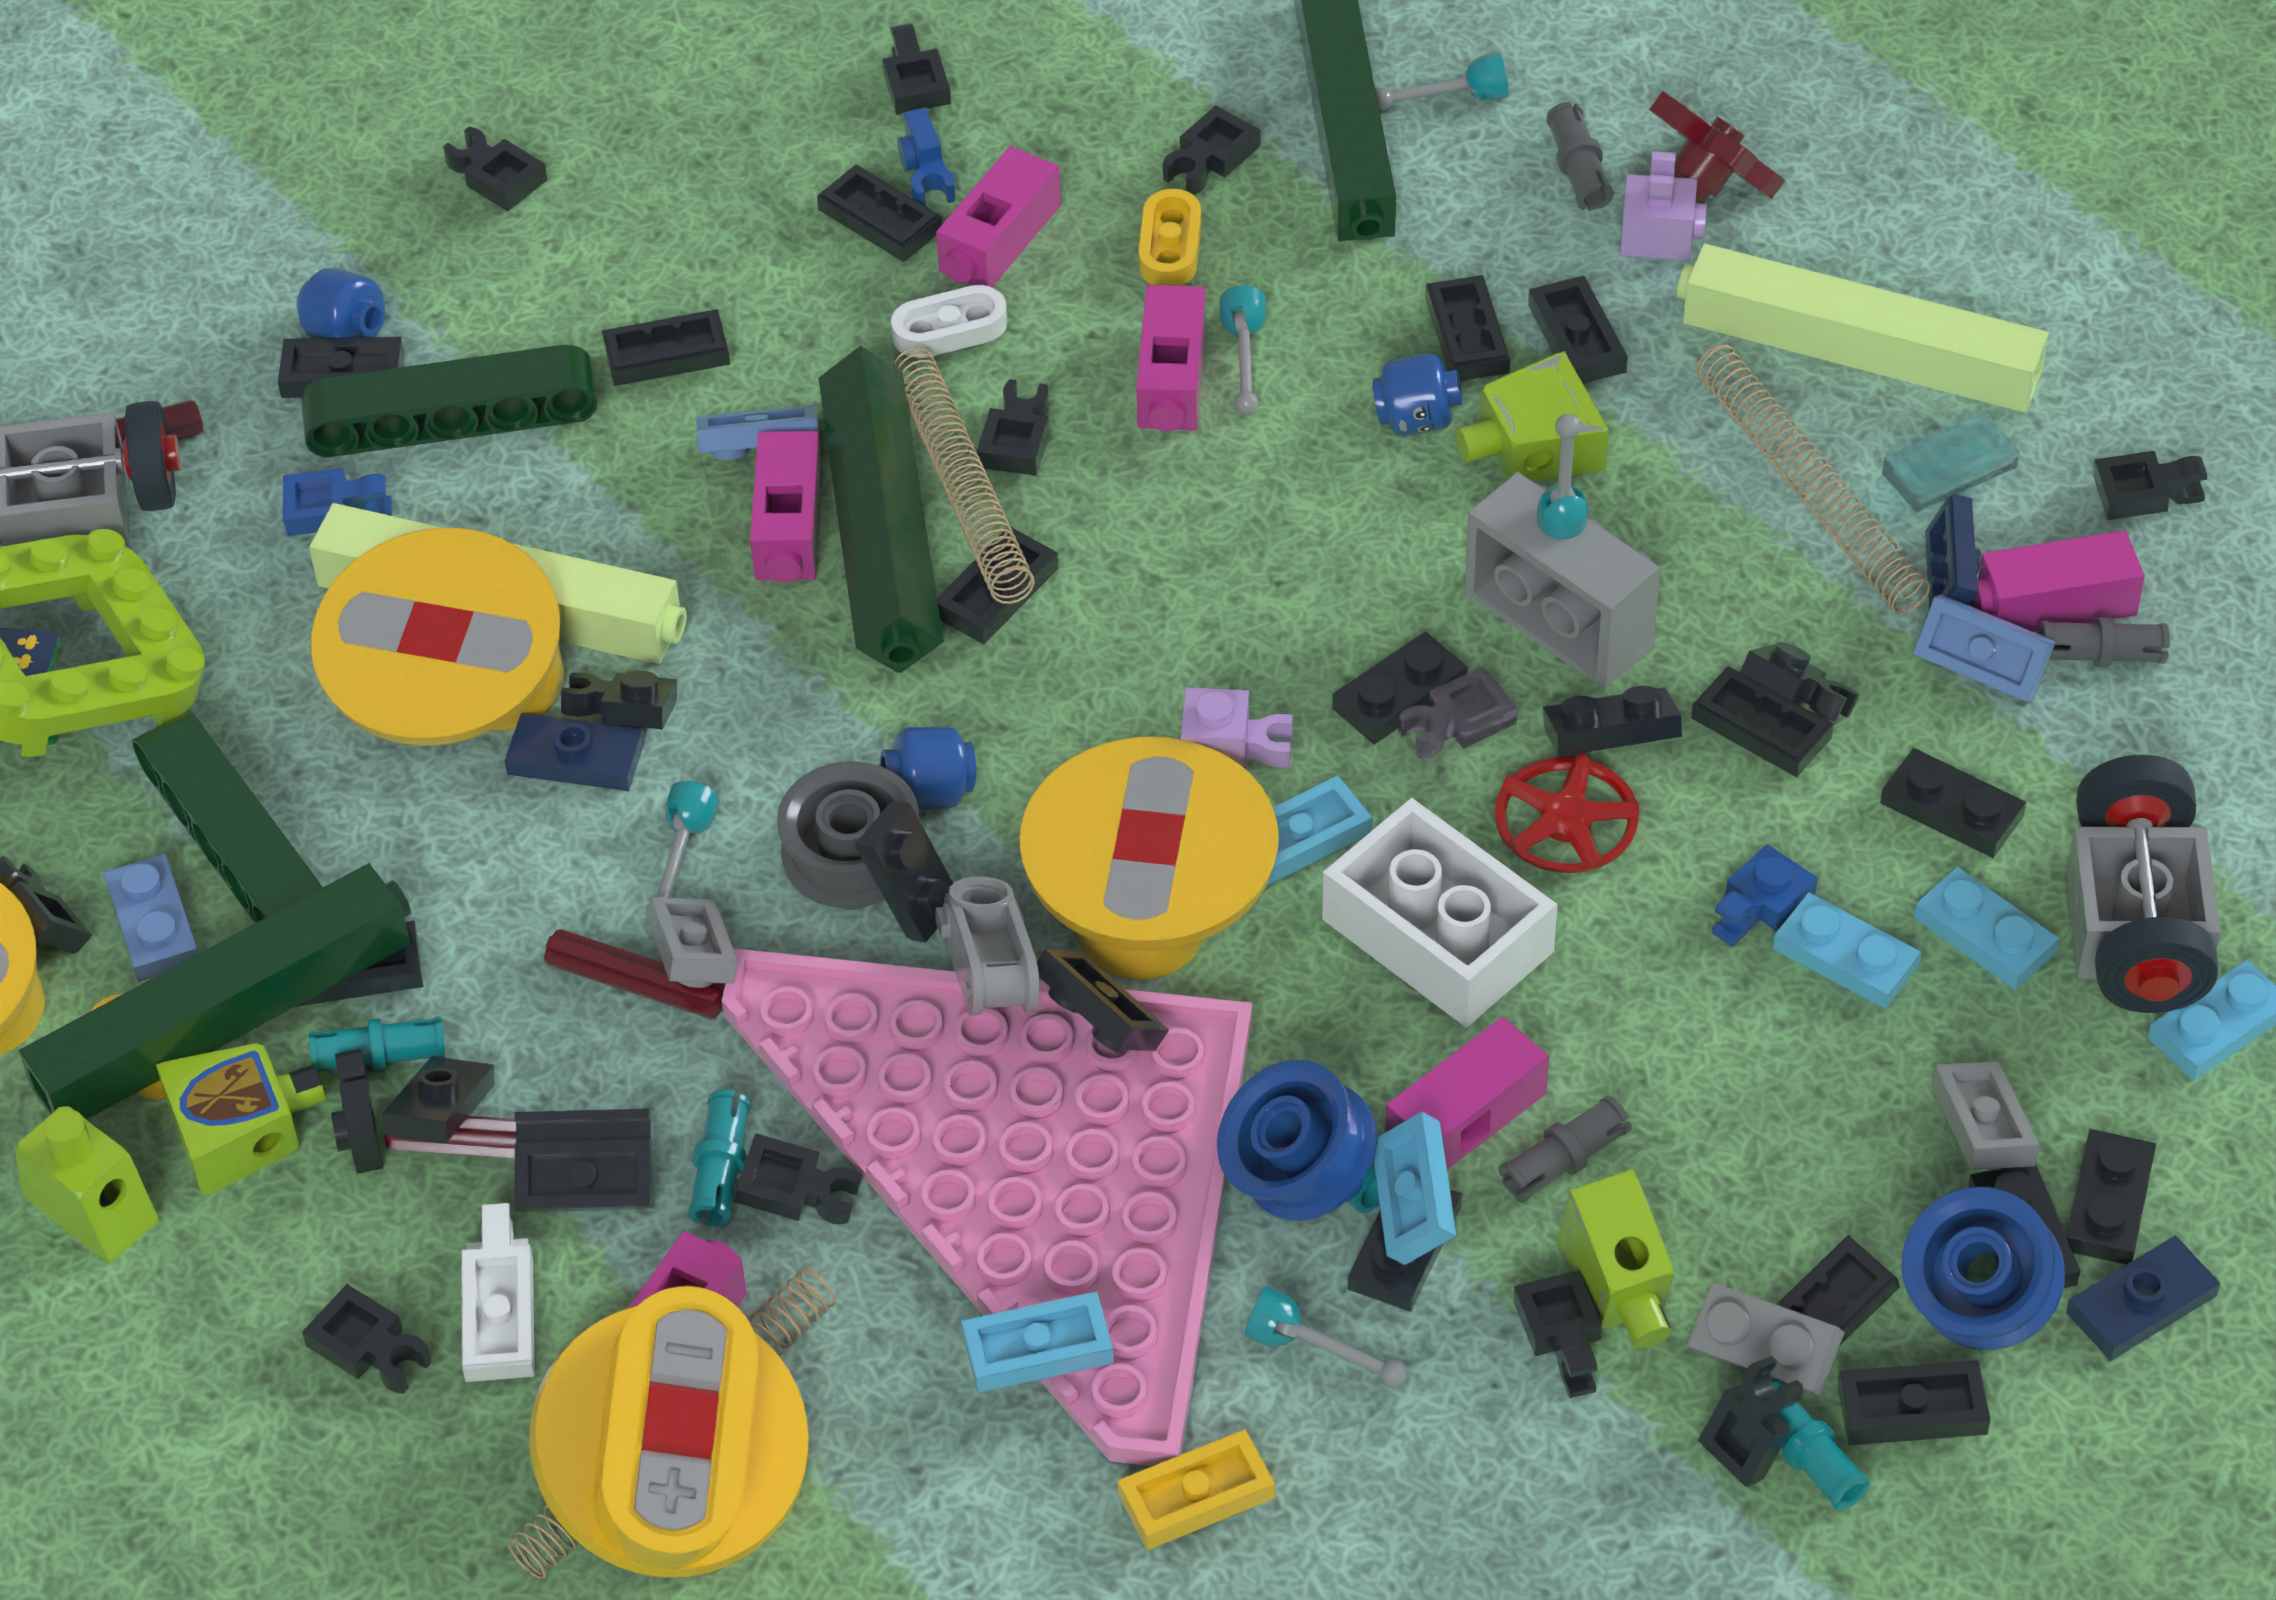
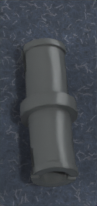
[1546,102,1613,211]
[2038,617,2170,667]
[1499,1095,1632,1203]

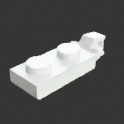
[462,1203,535,1382]

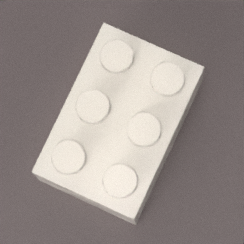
[1322,798,1558,1028]

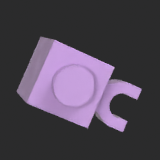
[1620,151,1707,260]
[1181,687,1293,769]

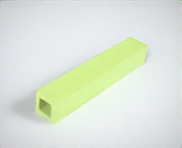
[1677,243,2049,413]
[309,503,687,664]

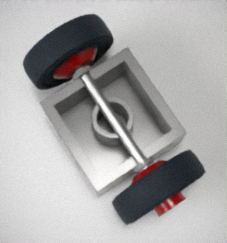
[0,401,181,549]
[2065,755,2221,1013]

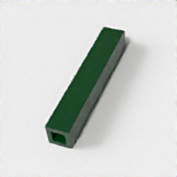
[1294,0,1396,242]
[818,345,944,673]
[18,863,411,1120]

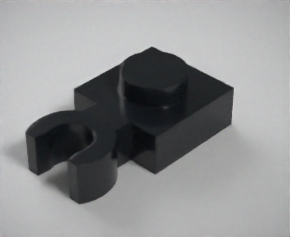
[1163,105,1260,195]
[443,127,548,212]
[977,379,1049,476]
[1740,642,1859,721]
[561,670,677,730]
[0,856,92,954]
[331,1049,383,1174]
[734,1133,862,1224]
[302,1284,432,1394]
[1698,1356,1803,1487]

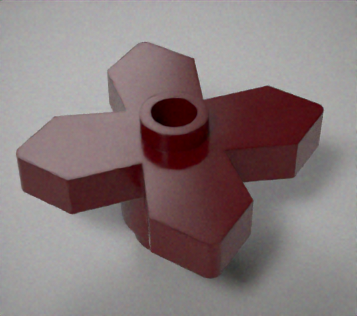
[1649,91,1785,204]

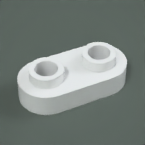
[891,285,1007,358]

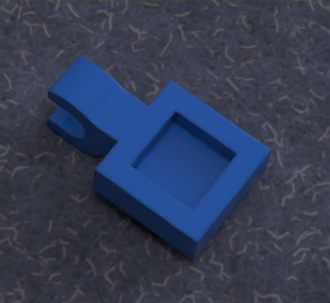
[897,108,956,206]
[283,468,393,536]
[1712,844,1818,947]

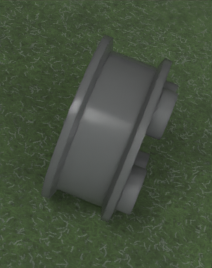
[777,761,919,910]

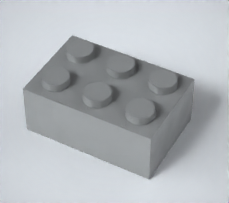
[1464,472,1661,689]

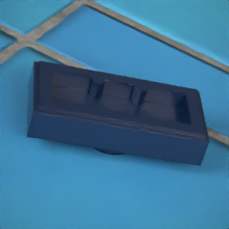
[1925,493,1981,610]
[505,713,645,791]
[2066,1235,2220,1361]

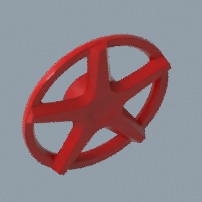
[1495,753,1639,873]

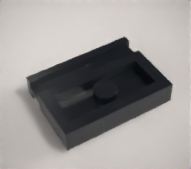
[515,1109,653,1212]

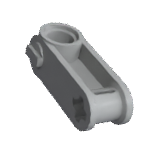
[935,876,1039,1016]

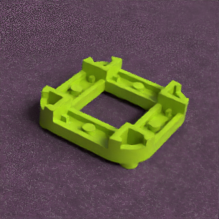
[0,529,205,757]

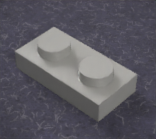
[648,897,738,988]
[1931,1061,2040,1170]
[1687,1282,1845,1397]

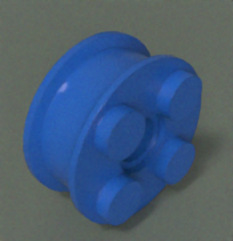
[1217,1060,1377,1221]
[1901,1187,2065,1350]

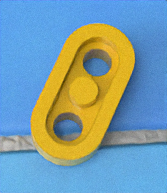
[1139,189,1202,286]

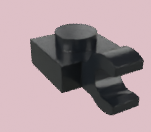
[882,23,951,115]
[2093,450,2208,520]
[1514,1270,1602,1398]

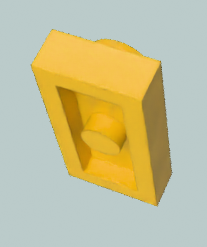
[1117,1429,1275,1551]

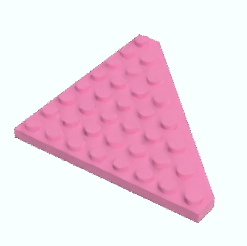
[722,948,1253,1466]

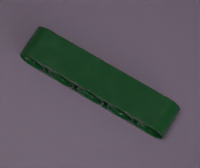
[301,345,597,458]
[132,711,323,923]

